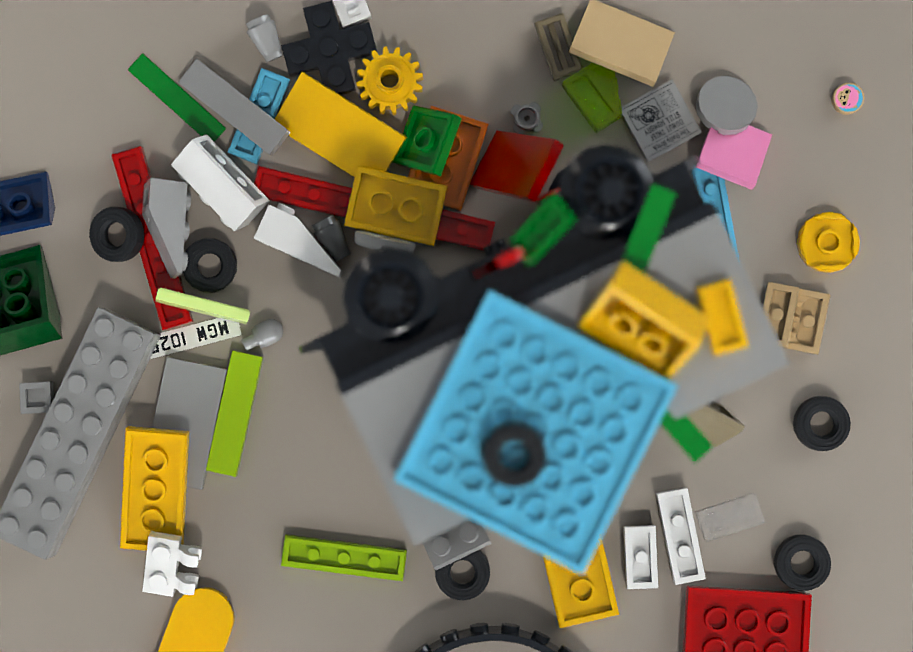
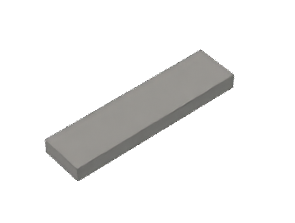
[178,59,291,156]

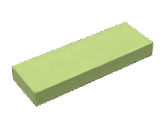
[155,288,250,324]

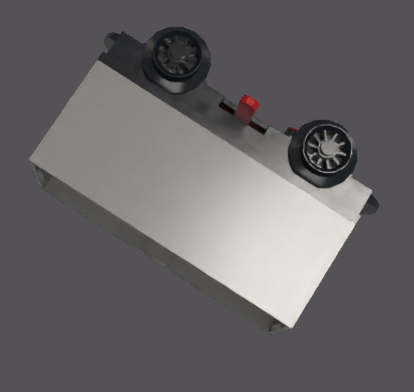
[298,144,789,546]

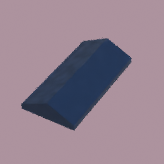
[0,171,55,236]

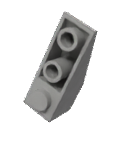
[142,178,191,279]

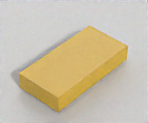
[695,279,749,356]

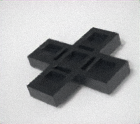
[281,1,377,95]

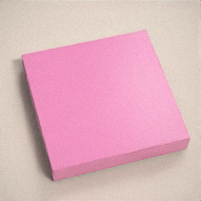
[696,125,772,190]

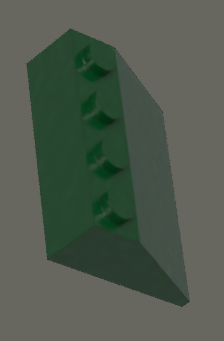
[0,245,63,356]

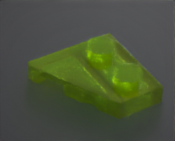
[562,63,623,134]

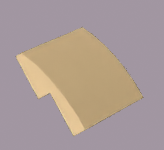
[763,282,831,355]

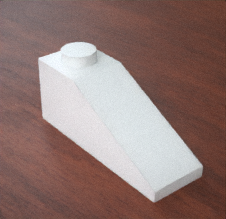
[254,203,343,278]

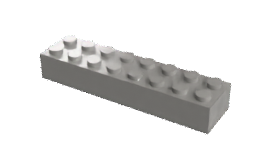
[0,307,161,560]

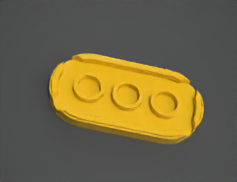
[158,587,235,652]

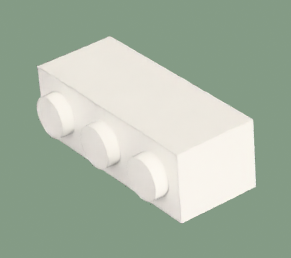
[171,134,270,232]

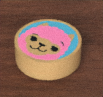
[831,83,864,115]

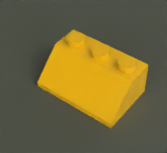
[577,261,711,380]

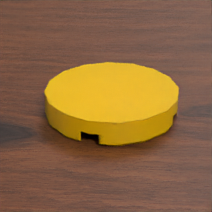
[797,212,860,273]

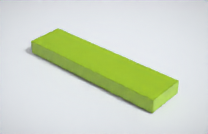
[206,350,263,477]
[281,534,407,581]

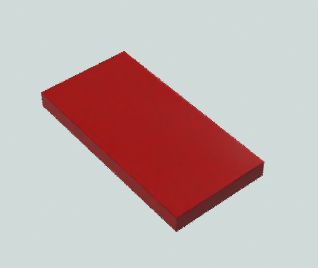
[470,130,564,203]

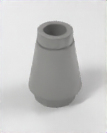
[246,14,283,63]

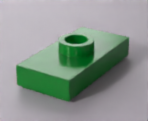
[508,194,578,266]

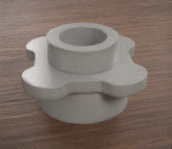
[511,102,543,134]

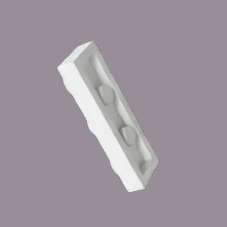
[656,487,706,585]

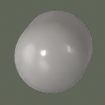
[241,319,283,351]

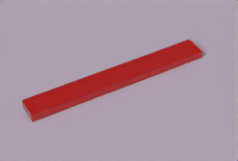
[254,166,495,251]

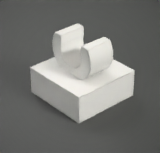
[333,0,372,29]

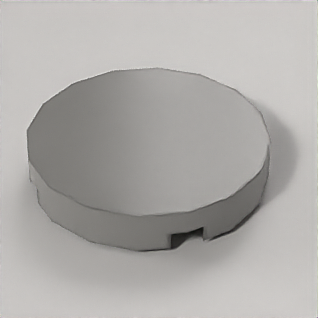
[695,76,758,135]

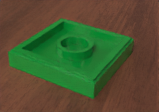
[393,105,462,177]

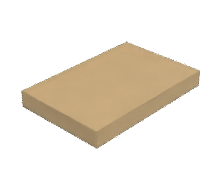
[568,0,675,87]

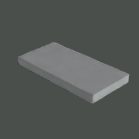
[152,357,228,490]

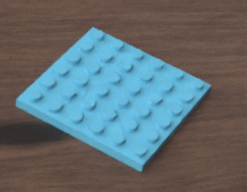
[394,290,678,574]

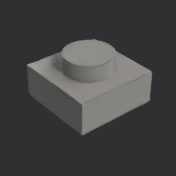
[19,381,54,414]

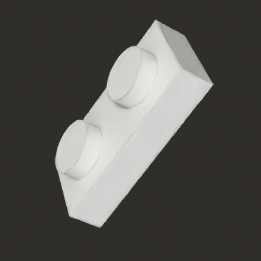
[623,525,658,589]

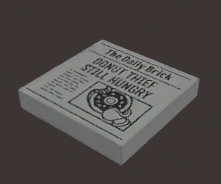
[618,79,702,163]

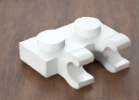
[142,531,202,597]

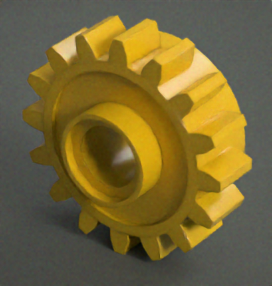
[356,46,423,115]

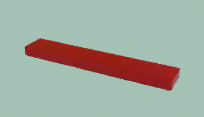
[111,146,194,330]

